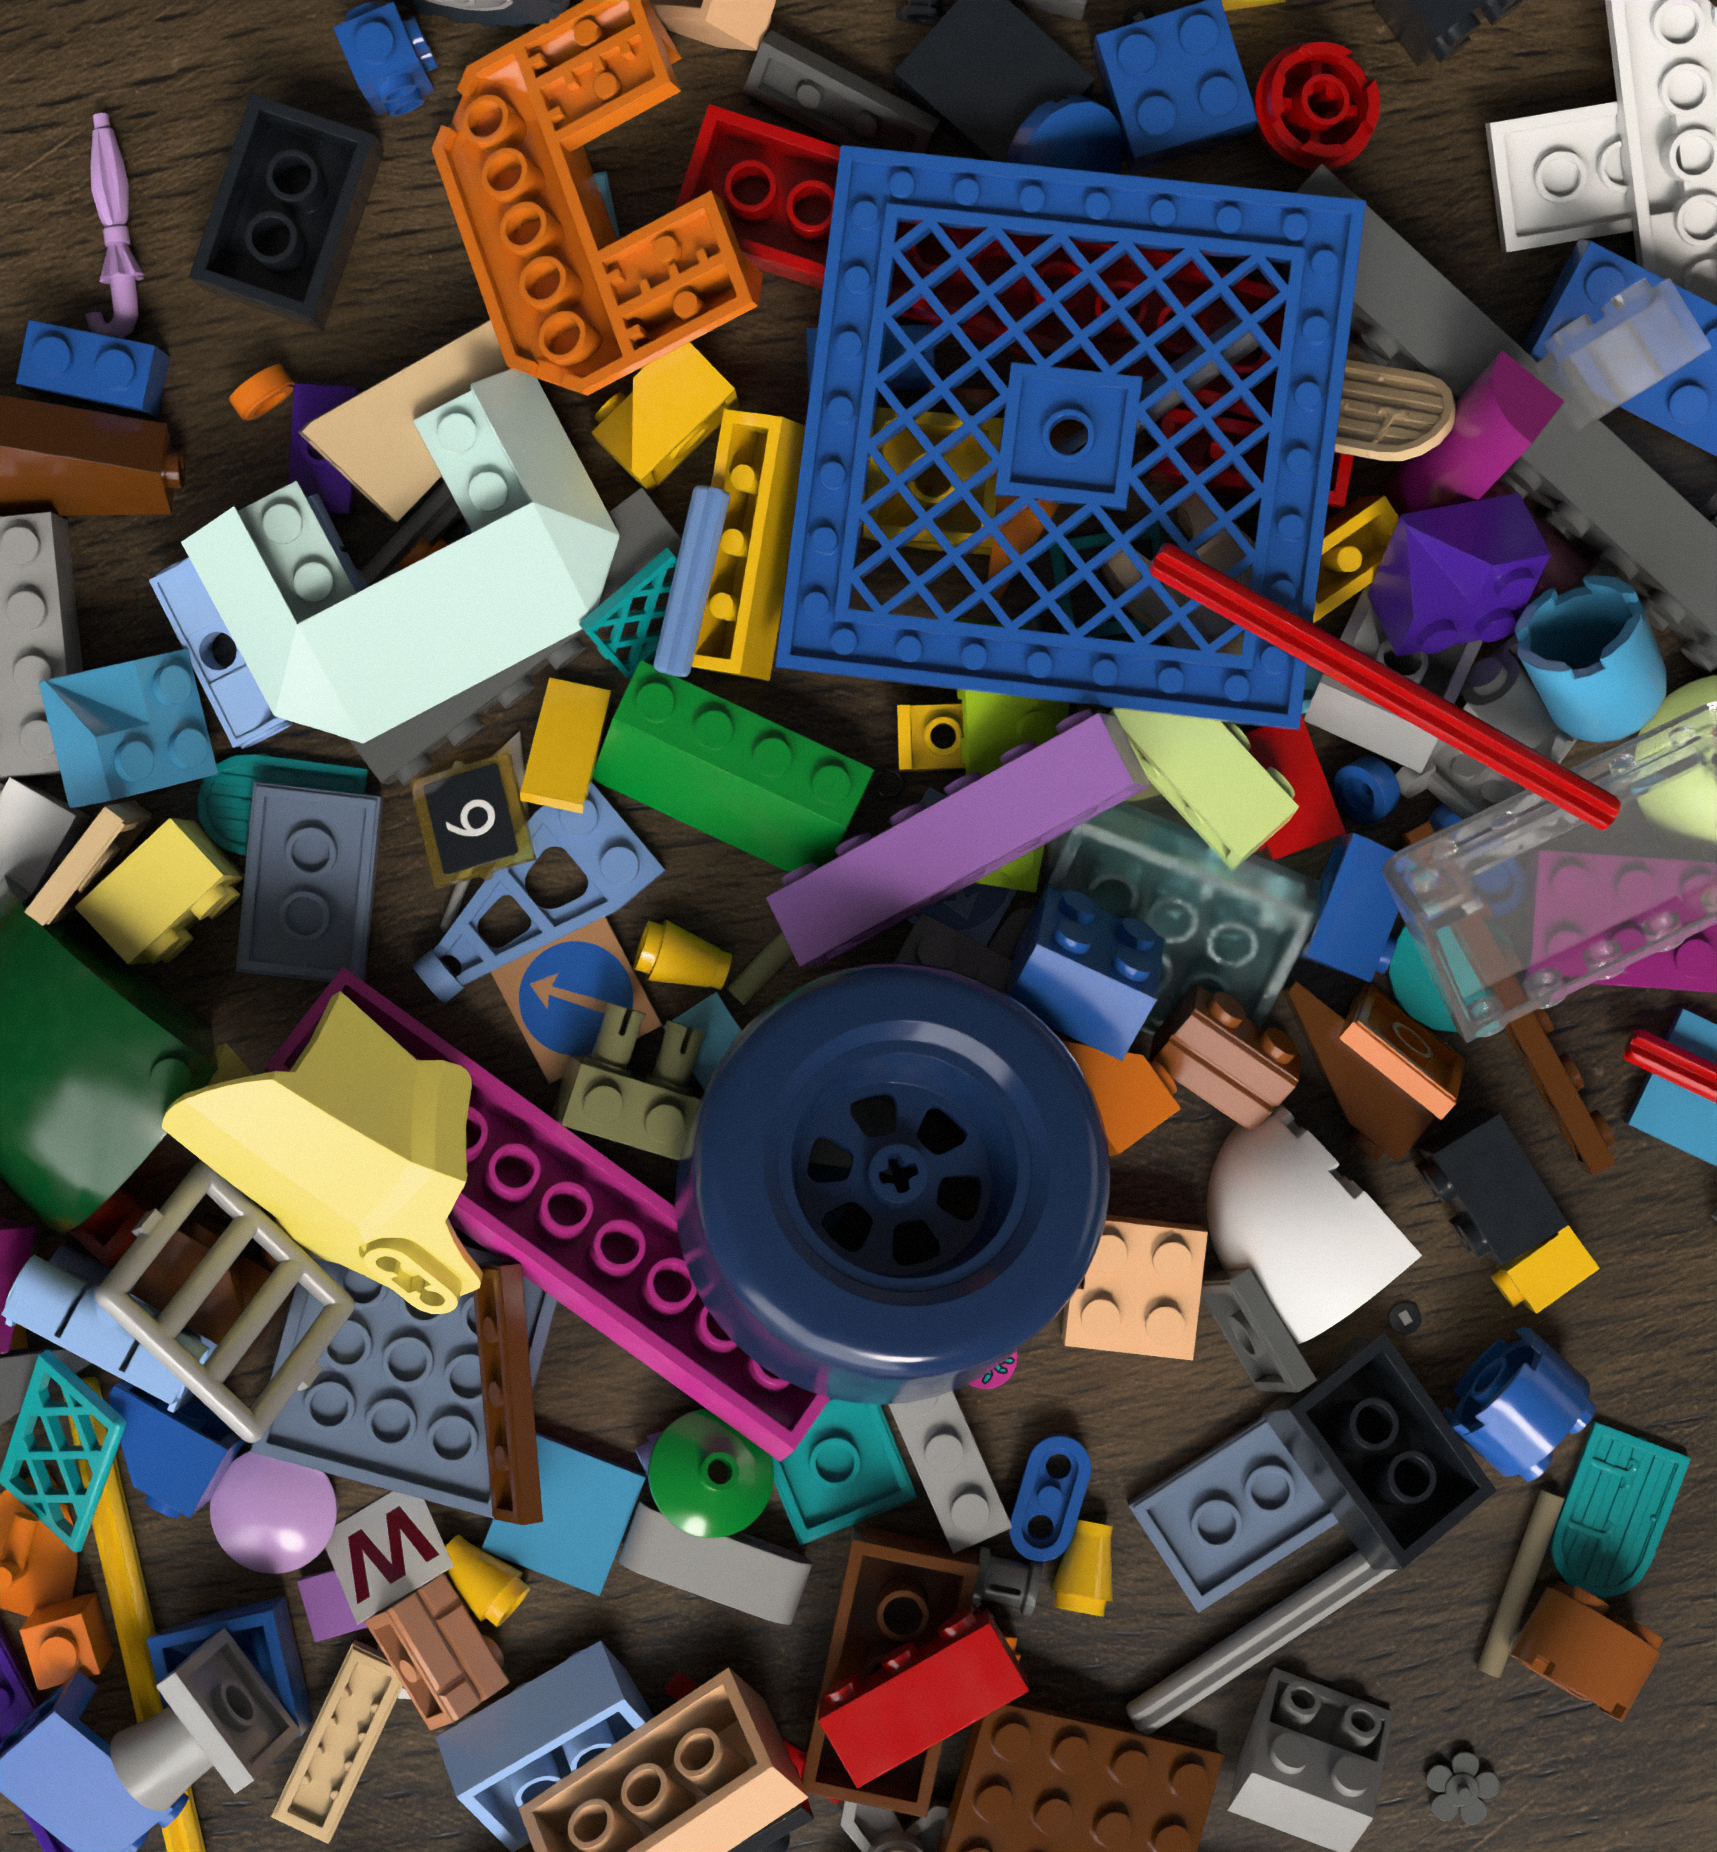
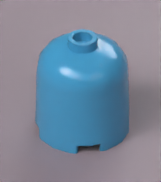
[1515,575,1667,743]

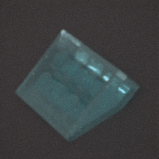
[1011,802,1320,1036]

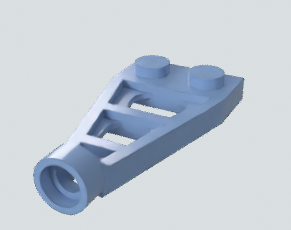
[412,781,666,1004]

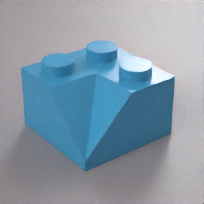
[38,649,218,809]

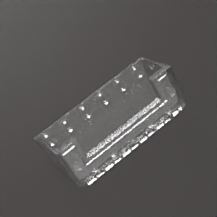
[1382,702,1717,1043]

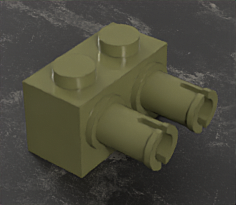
[551,1001,706,1160]

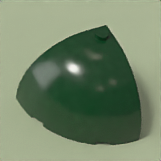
[0,874,218,1235]

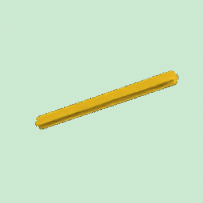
[62,1377,206,1852]

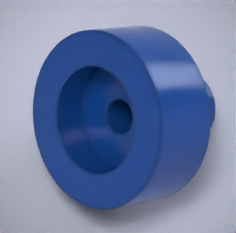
[1333,755,1400,824]

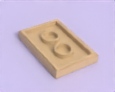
[24,800,152,926]

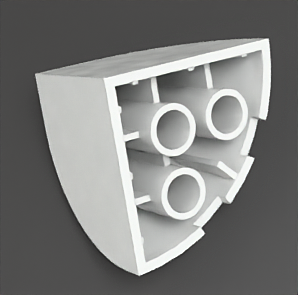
[1207,1104,1422,1345]

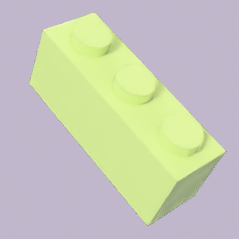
[1108,708,1299,871]

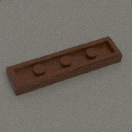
[473,1261,543,1525]

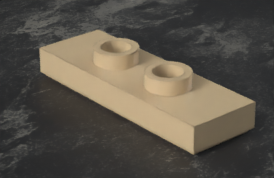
[271,1640,403,1844]

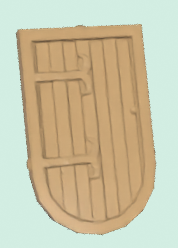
[1334,359,1456,461]

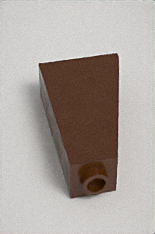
[0,395,185,517]

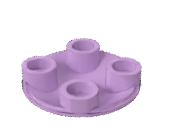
[210,1451,339,1574]

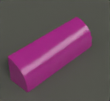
[1381,350,1565,518]

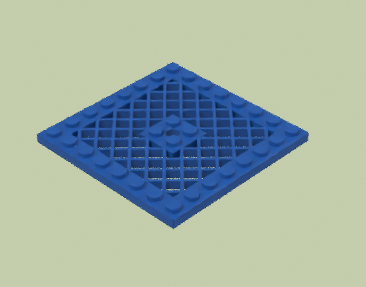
[776,145,1366,731]

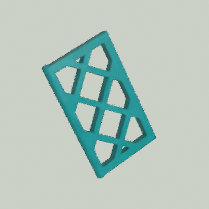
[0,1350,127,1552]

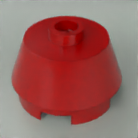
[1254,42,1380,170]

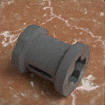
[972,1546,1043,1617]

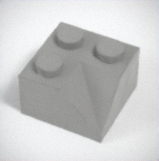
[1304,584,1483,774]

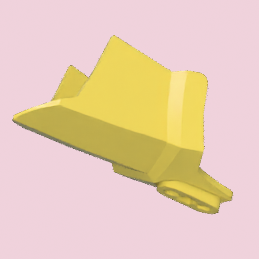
[162,991,483,1314]

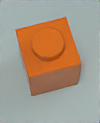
[19,1592,114,1691]

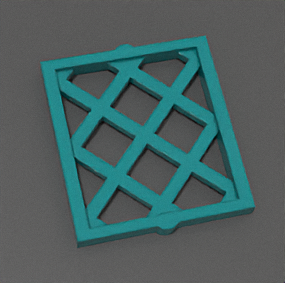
[579,548,677,680]

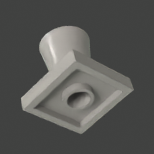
[110,1627,301,1811]

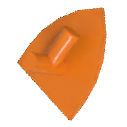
[0,1468,79,1617]

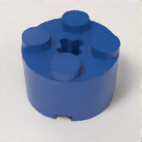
[1443,1327,1597,1482]

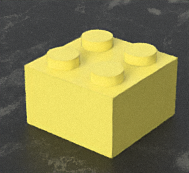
[75,818,245,965]

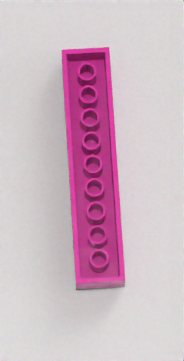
[263,967,830,1462]

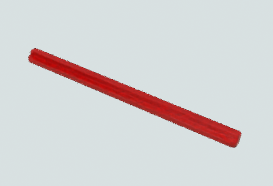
[1149,543,1622,830]

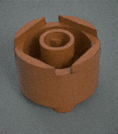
[1508,1580,1664,1722]

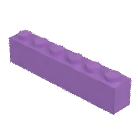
[766,709,1151,967]

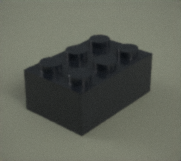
[189,93,385,331]
[1261,1333,1497,1570]

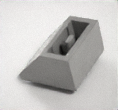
[1227,1667,1393,1852]

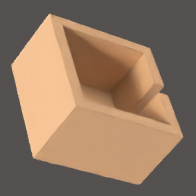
[1061,1215,1208,1360]

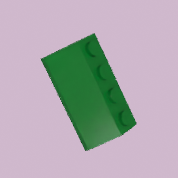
[592,660,875,872]

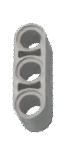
[618,1500,813,1625]

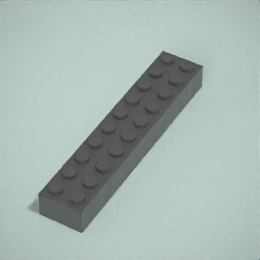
[1270,164,1717,675]

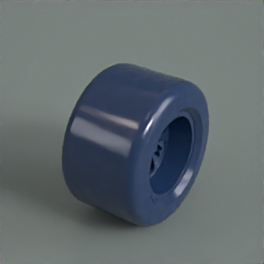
[675,963,1110,1404]

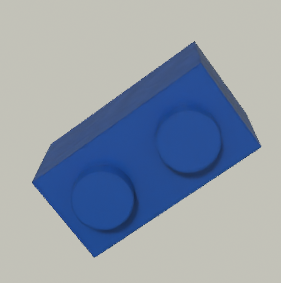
[16,320,170,419]

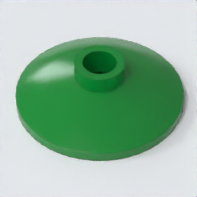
[648,1409,774,1538]

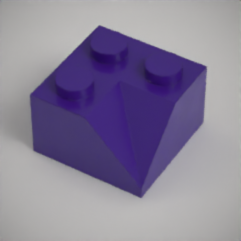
[1367,493,1551,657]

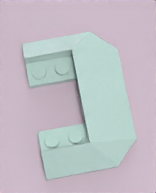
[181,369,620,744]

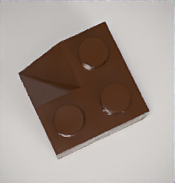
[130,1213,296,1360]

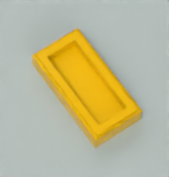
[520,677,611,814]

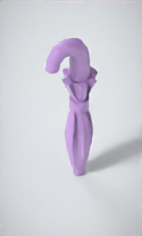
[85,113,145,339]

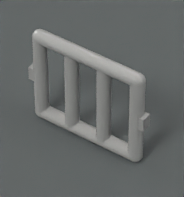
[95,1161,355,1443]

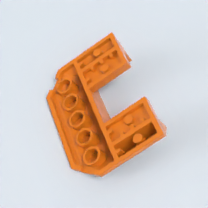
[431,0,763,396]

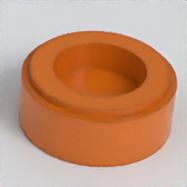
[229,364,295,421]

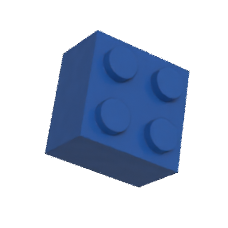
[1092,0,1257,174]
[1006,884,1165,1061]

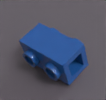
[333,1,438,117]

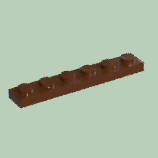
[1398,821,1616,1175]

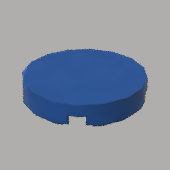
[1007,94,1124,174]

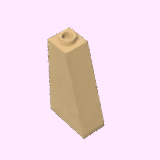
[298,319,511,522]

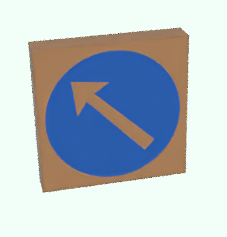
[491,916,663,1084]

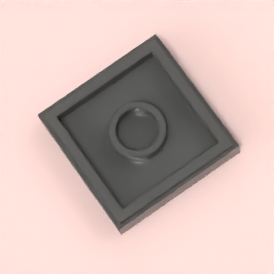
[1201,1268,1317,1393]

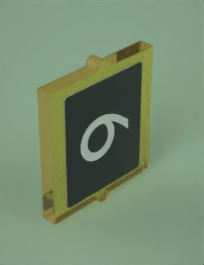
[410,752,537,889]

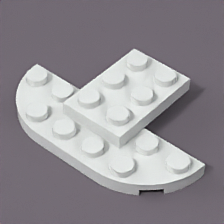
[1485,0,1717,305]

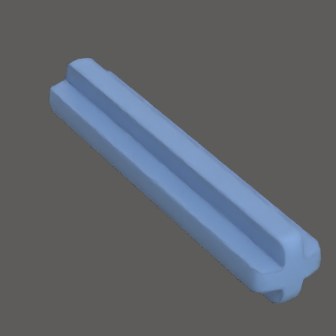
[654,485,730,677]

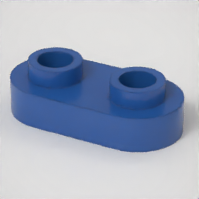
[1009,1433,1091,1562]

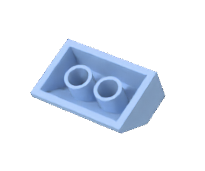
[435,1640,654,1852]

